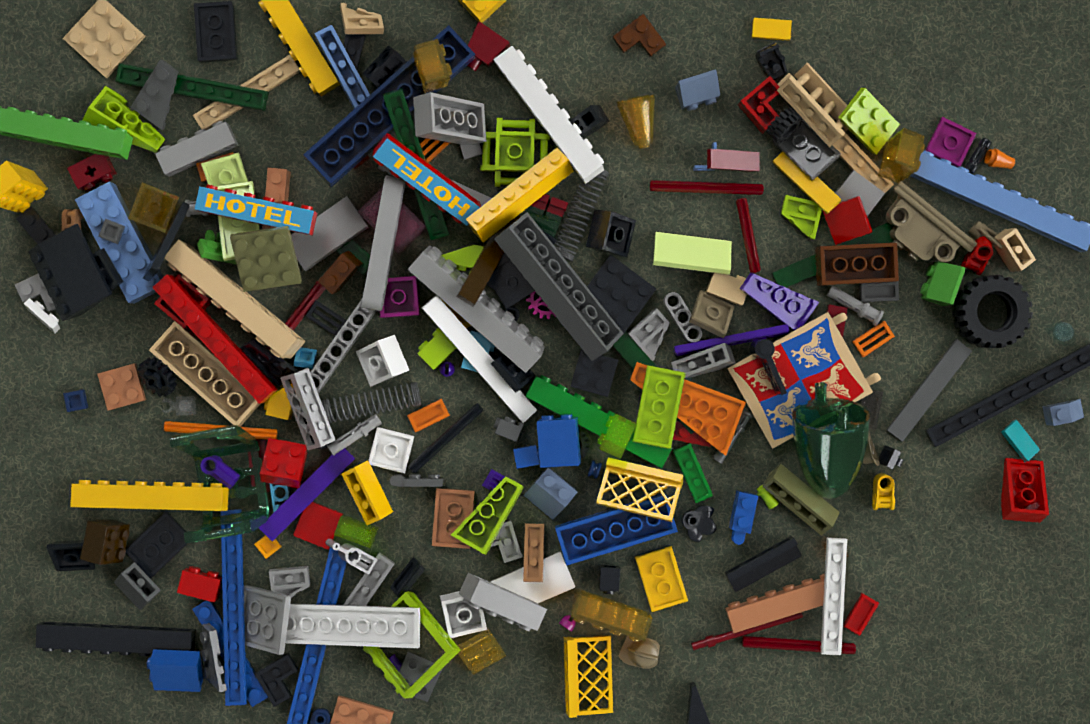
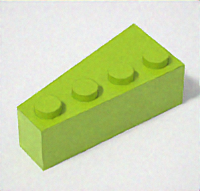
[451,477,524,555]

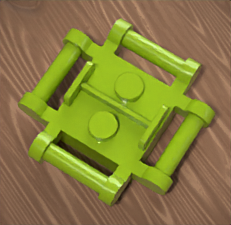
[480,118,550,187]

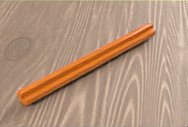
[164,421,278,439]

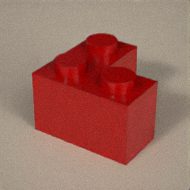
[738,76,780,134]

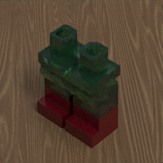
[526,194,568,237]

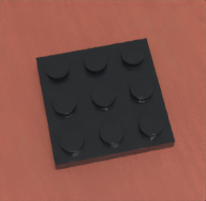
[587,255,656,333]

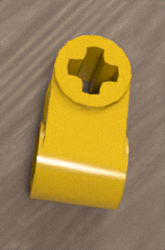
[872,473,895,510]

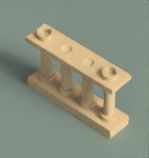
[777,63,848,148]

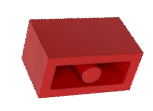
[177,566,222,602]

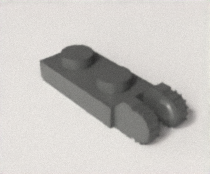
[389,474,444,487]

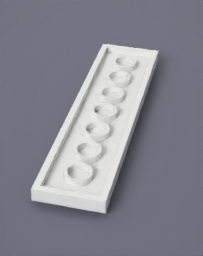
[285,604,420,648]

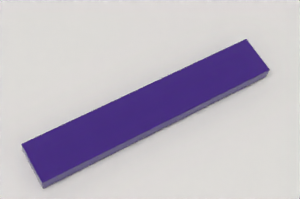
[673,324,789,357]
[259,448,355,541]

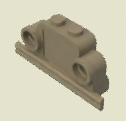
[886,181,977,262]

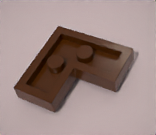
[613,14,666,57]

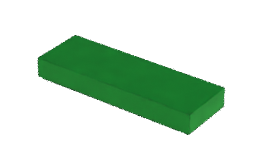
[673,443,713,503]

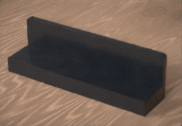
[724,536,802,592]

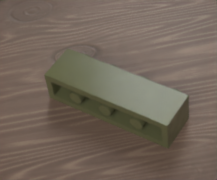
[762,464,840,536]

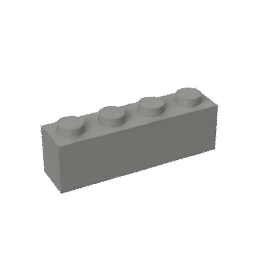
[155,121,238,177]

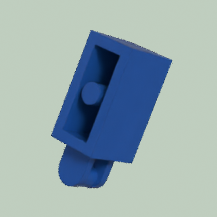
[729,490,758,545]

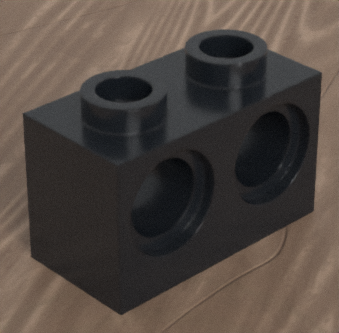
[362,45,407,88]

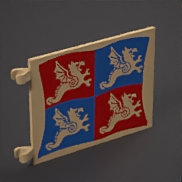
[727,312,881,449]

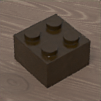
[80,520,130,565]

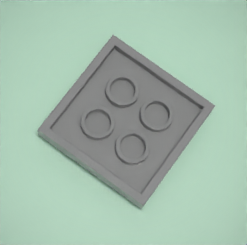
[244,585,291,655]

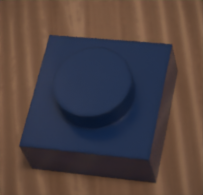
[63,390,88,412]

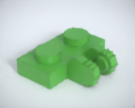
[197,230,236,264]

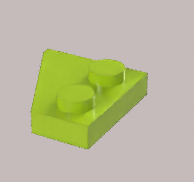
[781,195,822,240]

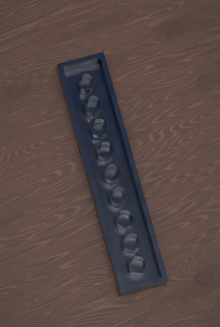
[303,25,475,187]

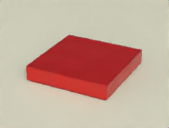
[822,196,873,245]
[293,502,344,550]

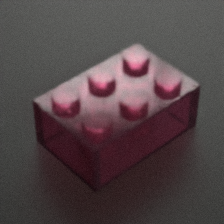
[358,187,427,254]

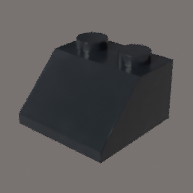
[586,209,636,257]

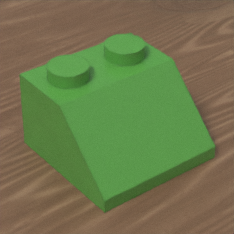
[920,261,966,306]

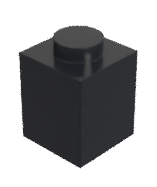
[599,565,620,594]

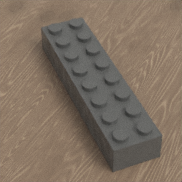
[494,212,624,361]

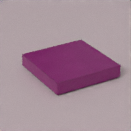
[925,117,977,168]

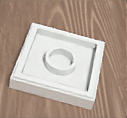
[369,427,414,473]

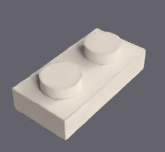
[24,298,60,334]

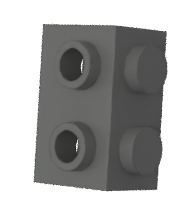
[114,562,161,610]

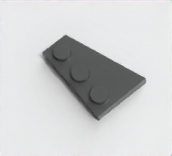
[131,60,178,130]
[200,623,227,692]

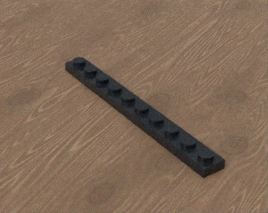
[925,343,1090,447]

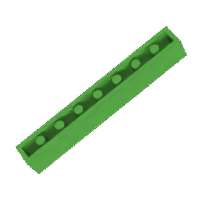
[0,106,133,160]

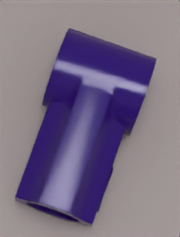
[200,455,240,489]

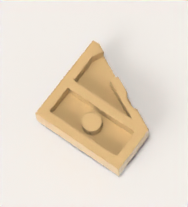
[340,3,384,34]

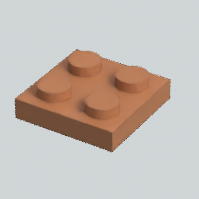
[98,363,146,411]

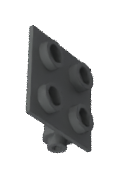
[393,651,443,702]

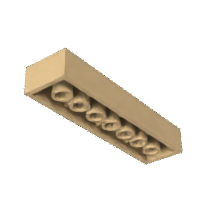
[165,239,306,359]

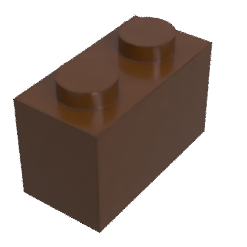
[318,251,363,294]

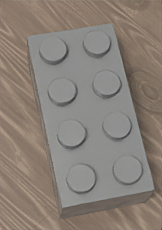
[413,92,486,145]
[459,573,547,632]

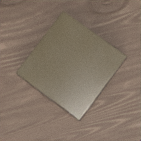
[689,290,735,338]

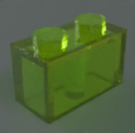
[597,413,637,459]
[334,515,379,548]

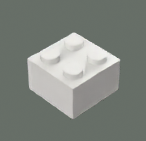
[440,591,487,638]

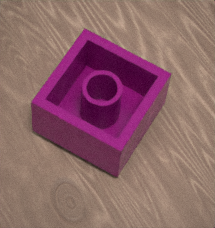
[380,276,421,318]

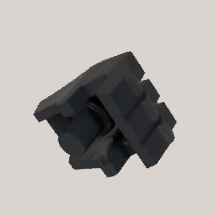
[755,42,788,80]

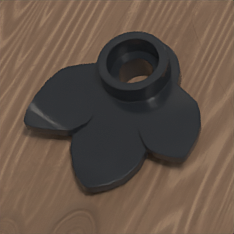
[682,505,717,542]

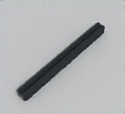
[408,403,483,473]

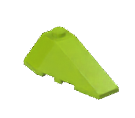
[82,86,165,153]

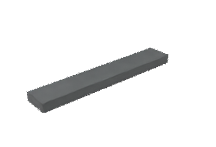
[886,339,972,442]

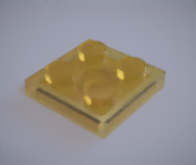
[457,629,506,675]

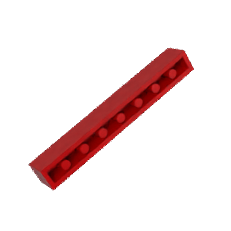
[152,274,277,404]

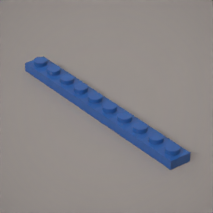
[221,509,247,706]
[287,547,349,724]

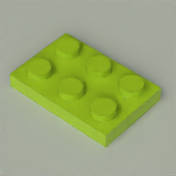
[838,87,900,155]

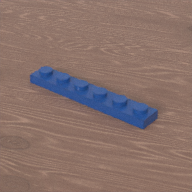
[192,600,268,707]

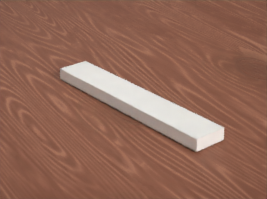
[821,537,847,655]

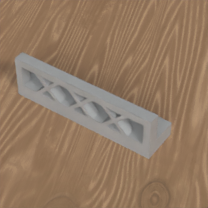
[280,368,335,450]

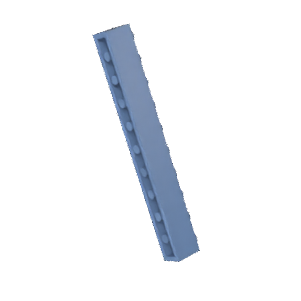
[907,151,1090,252]

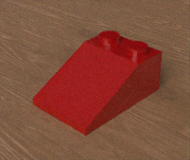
[1001,458,1049,523]

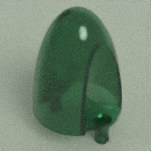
[792,382,870,499]

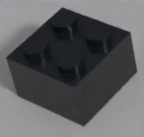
[570,349,618,397]

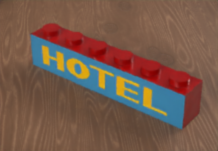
[373,133,481,226]
[195,184,318,236]

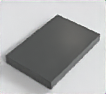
[772,119,841,181]

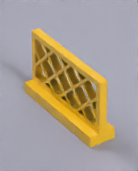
[596,457,683,522]
[564,636,613,718]

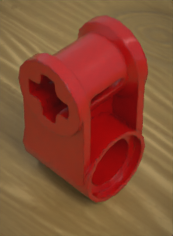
[961,236,993,275]

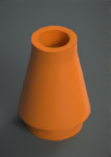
[984,148,1015,169]

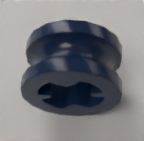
[587,460,602,479]

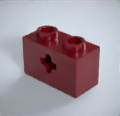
[67,154,117,192]

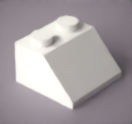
[356,335,409,387]

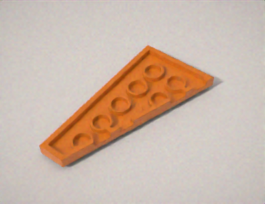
[630,362,746,456]

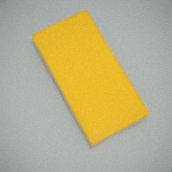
[752,18,792,41]

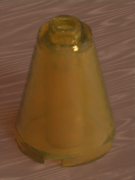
[617,94,655,149]

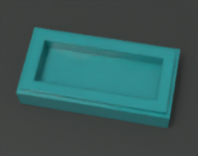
[1001,420,1040,462]

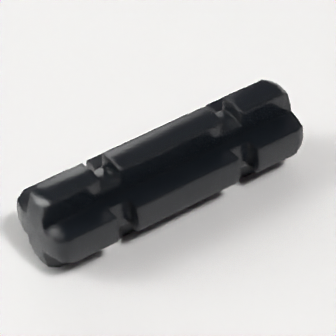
[965,138,992,174]

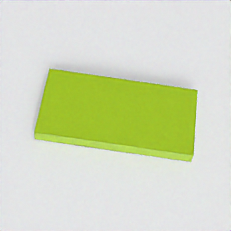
[633,365,686,449]

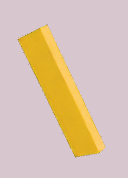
[773,152,841,214]

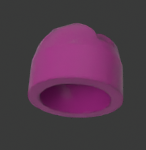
[559,615,576,632]

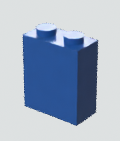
[537,414,581,468]
[147,649,204,692]

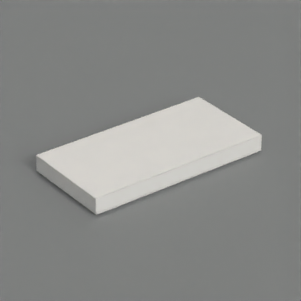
[490,551,575,603]

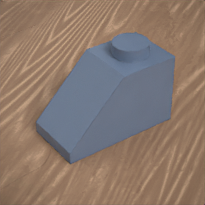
[1042,399,1084,426]

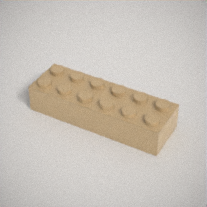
[149,321,260,427]

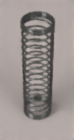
[555,169,609,261]
[322,382,421,423]

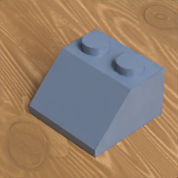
[675,69,720,111]
[523,467,578,520]

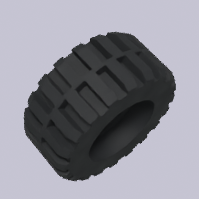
[952,275,1033,349]

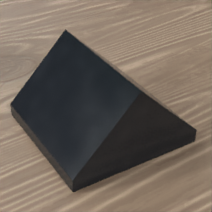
[46,540,95,571]

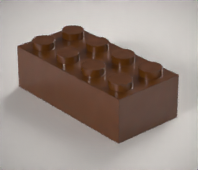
[815,243,899,286]

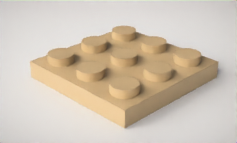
[63,0,146,78]

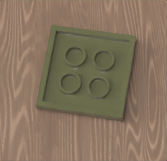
[230,226,302,292]

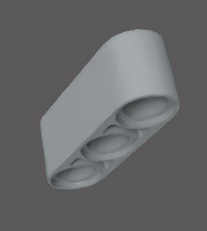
[663,292,702,343]

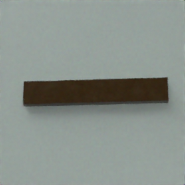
[456,215,520,307]

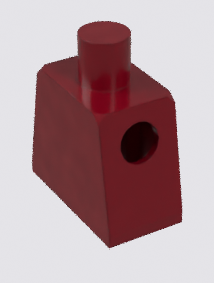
[467,21,510,72]

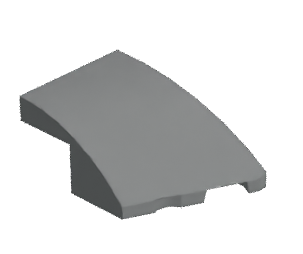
[835,170,885,216]

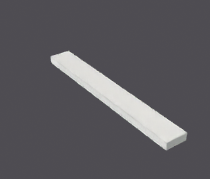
[422,295,537,423]

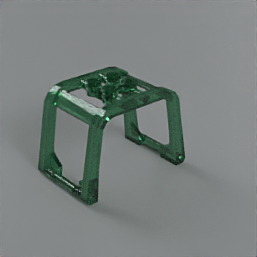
[170,425,269,544]

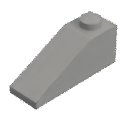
[671,343,736,379]

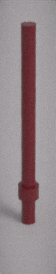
[691,612,803,650]

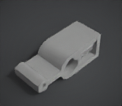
[325,538,378,575]

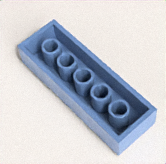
[75,182,163,304]

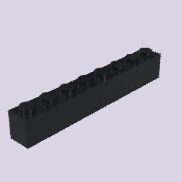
[35,622,196,656]

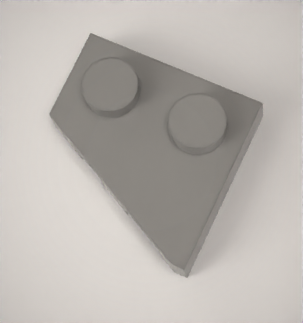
[628,308,669,361]
[269,566,310,597]

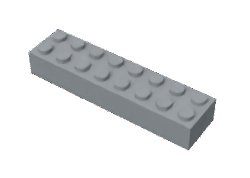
[408,245,545,373]

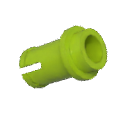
[757,485,779,509]

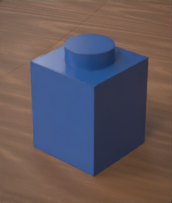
[513,445,540,469]

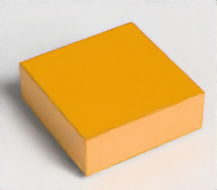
[254,535,282,559]

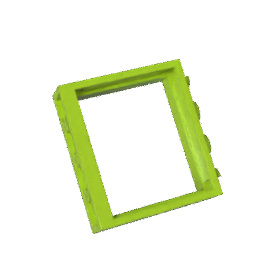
[363,591,461,699]

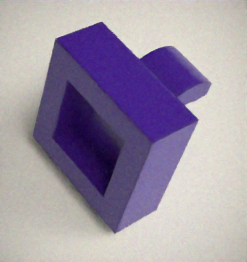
[482,469,505,491]

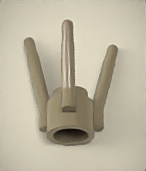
[968,221,1003,265]

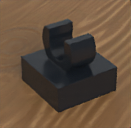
[879,445,904,469]

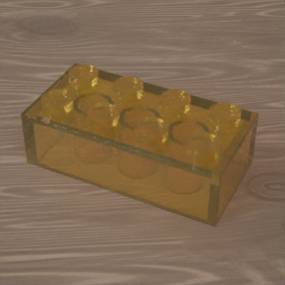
[570,588,652,642]

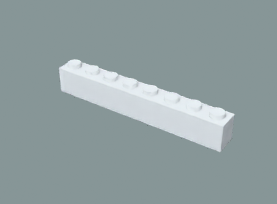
[494,46,604,184]

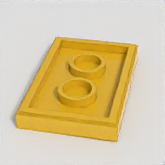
[635,546,688,612]

